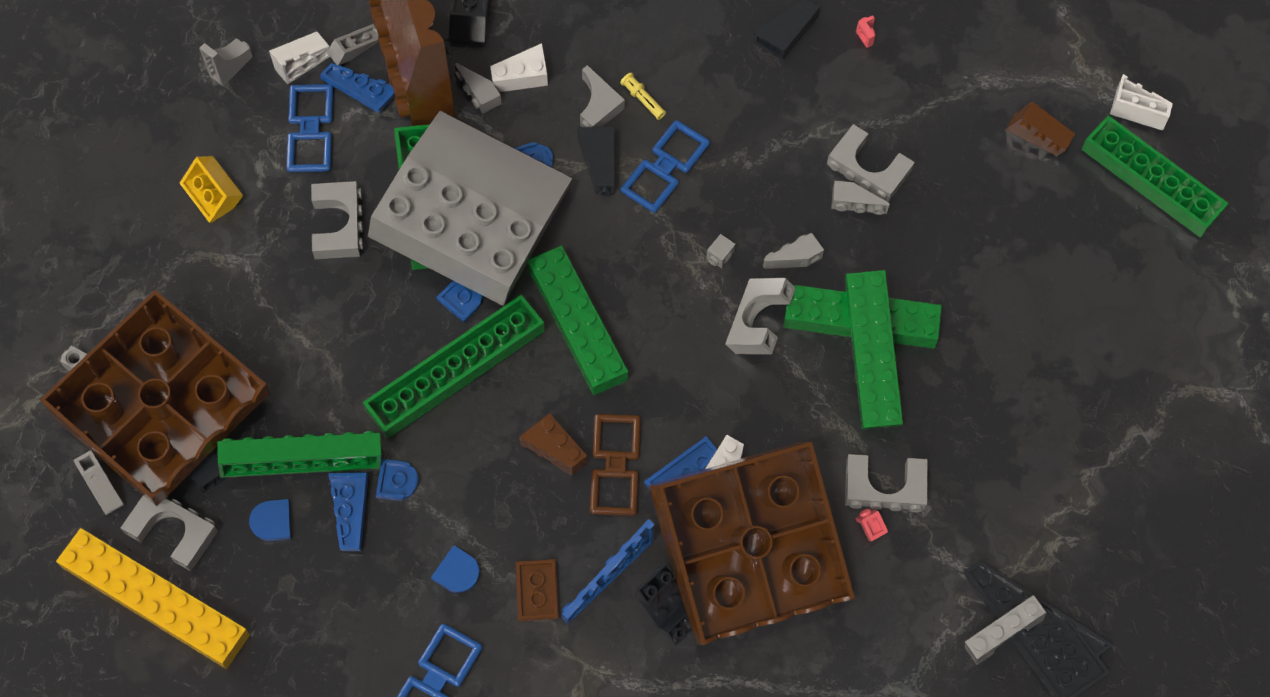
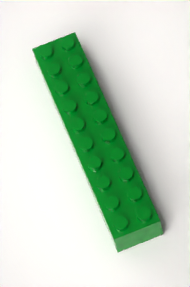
[363,295,545,440]

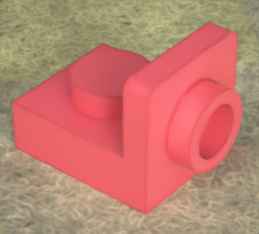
[856,16,875,48]
[855,508,888,541]

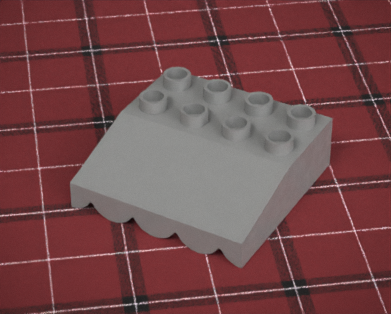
[368,111,572,306]

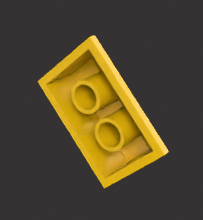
[180,156,243,223]

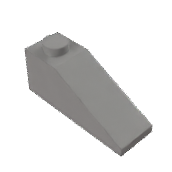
[327,24,379,65]

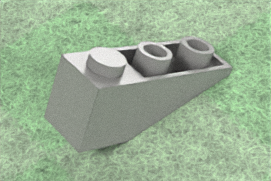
[454,63,501,114]
[831,181,889,215]
[763,233,824,269]
[73,450,124,515]

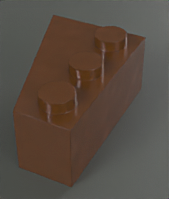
[1005,102,1075,156]
[519,413,587,475]

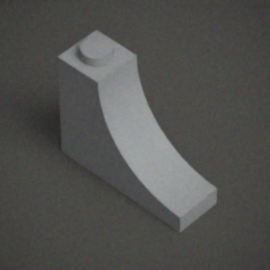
[199,38,252,86]
[580,65,625,127]

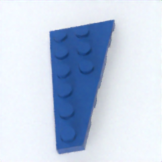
[562,519,654,624]

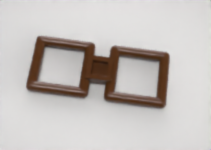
[590,414,641,516]

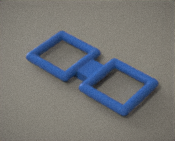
[287,84,333,172]
[620,120,710,213]
[397,624,483,697]

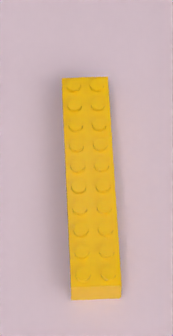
[56,528,250,669]

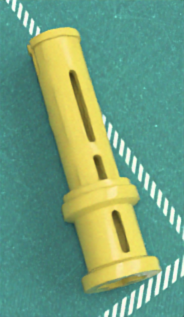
[620,72,666,120]

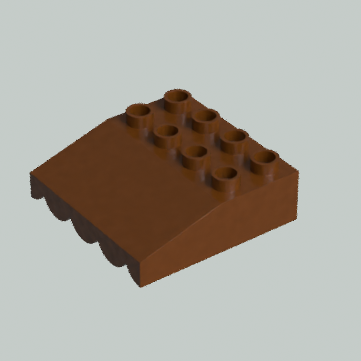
[368,0,456,126]
[40,290,270,506]
[649,442,855,645]

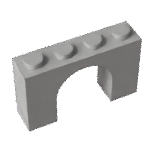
[827,124,915,202]
[311,181,363,259]
[725,278,796,354]
[845,454,927,512]
[121,496,218,571]
[965,595,1046,665]

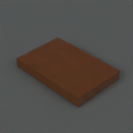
[515,559,559,622]

